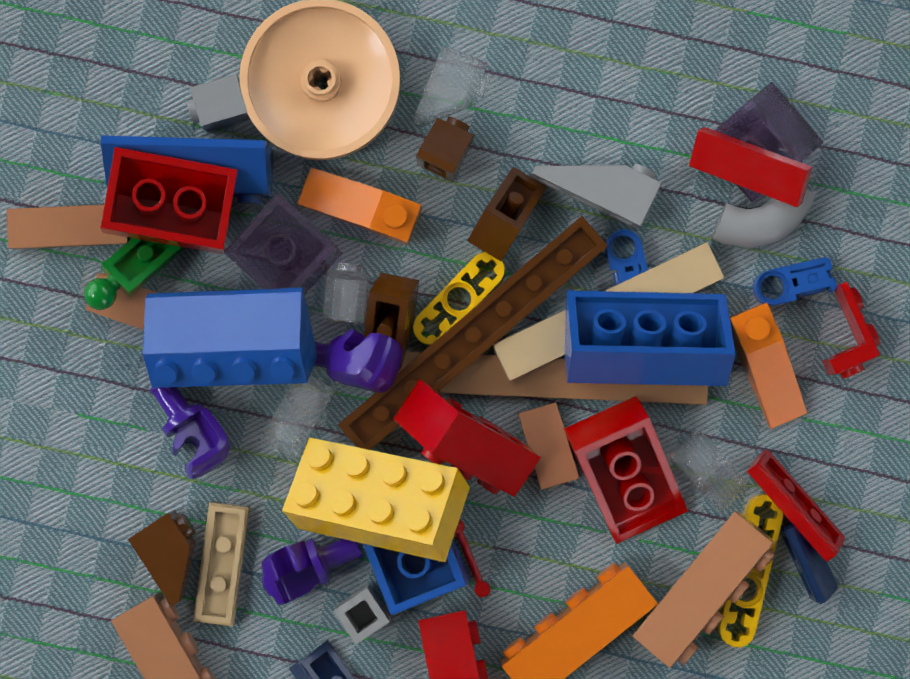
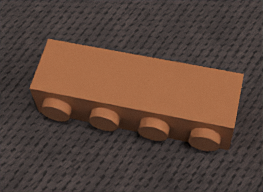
[633,511,776,668]
[111,592,216,679]

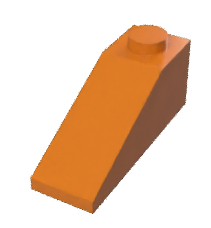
[297,167,422,246]
[730,302,807,429]

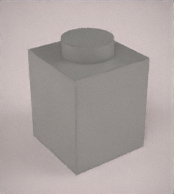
[187,74,250,132]
[333,583,391,645]

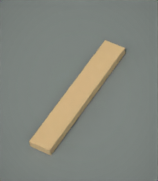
[492,242,724,381]

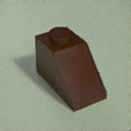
[416,116,474,182]
[467,167,547,261]
[364,272,420,371]
[128,510,196,607]

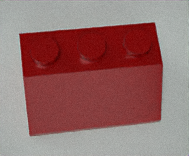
[100,147,237,254]

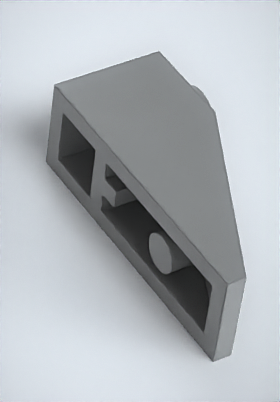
[531,164,661,229]

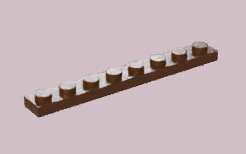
[338,216,608,450]

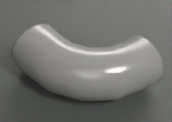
[711,189,816,249]

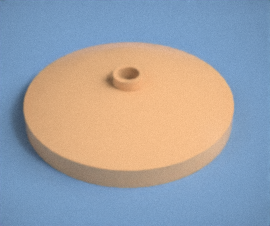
[239,0,400,160]

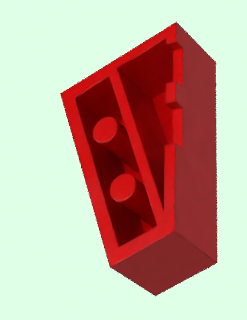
[394,379,541,497]
[418,610,488,679]

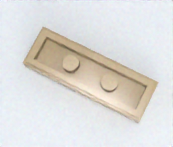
[193,502,250,627]

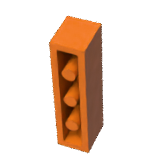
[501,562,658,679]

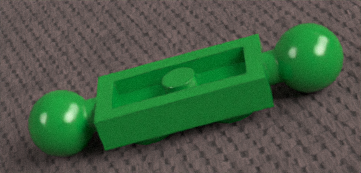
[84,238,186,310]

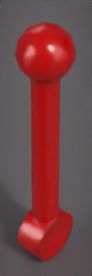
[455,519,490,598]

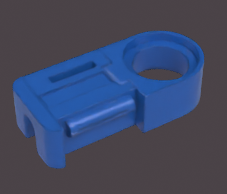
[605,229,648,285]
[752,257,837,306]

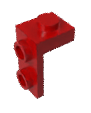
[821,282,880,379]

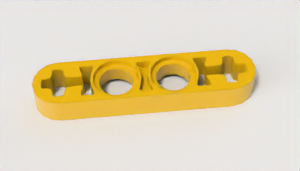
[717,494,783,647]

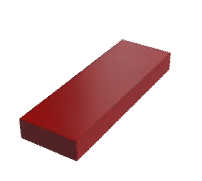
[689,127,813,207]
[746,449,845,562]

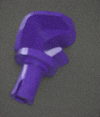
[314,329,403,393]
[150,387,231,479]
[261,538,363,605]

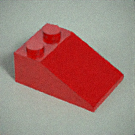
[564,396,688,544]

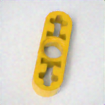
[413,252,504,346]

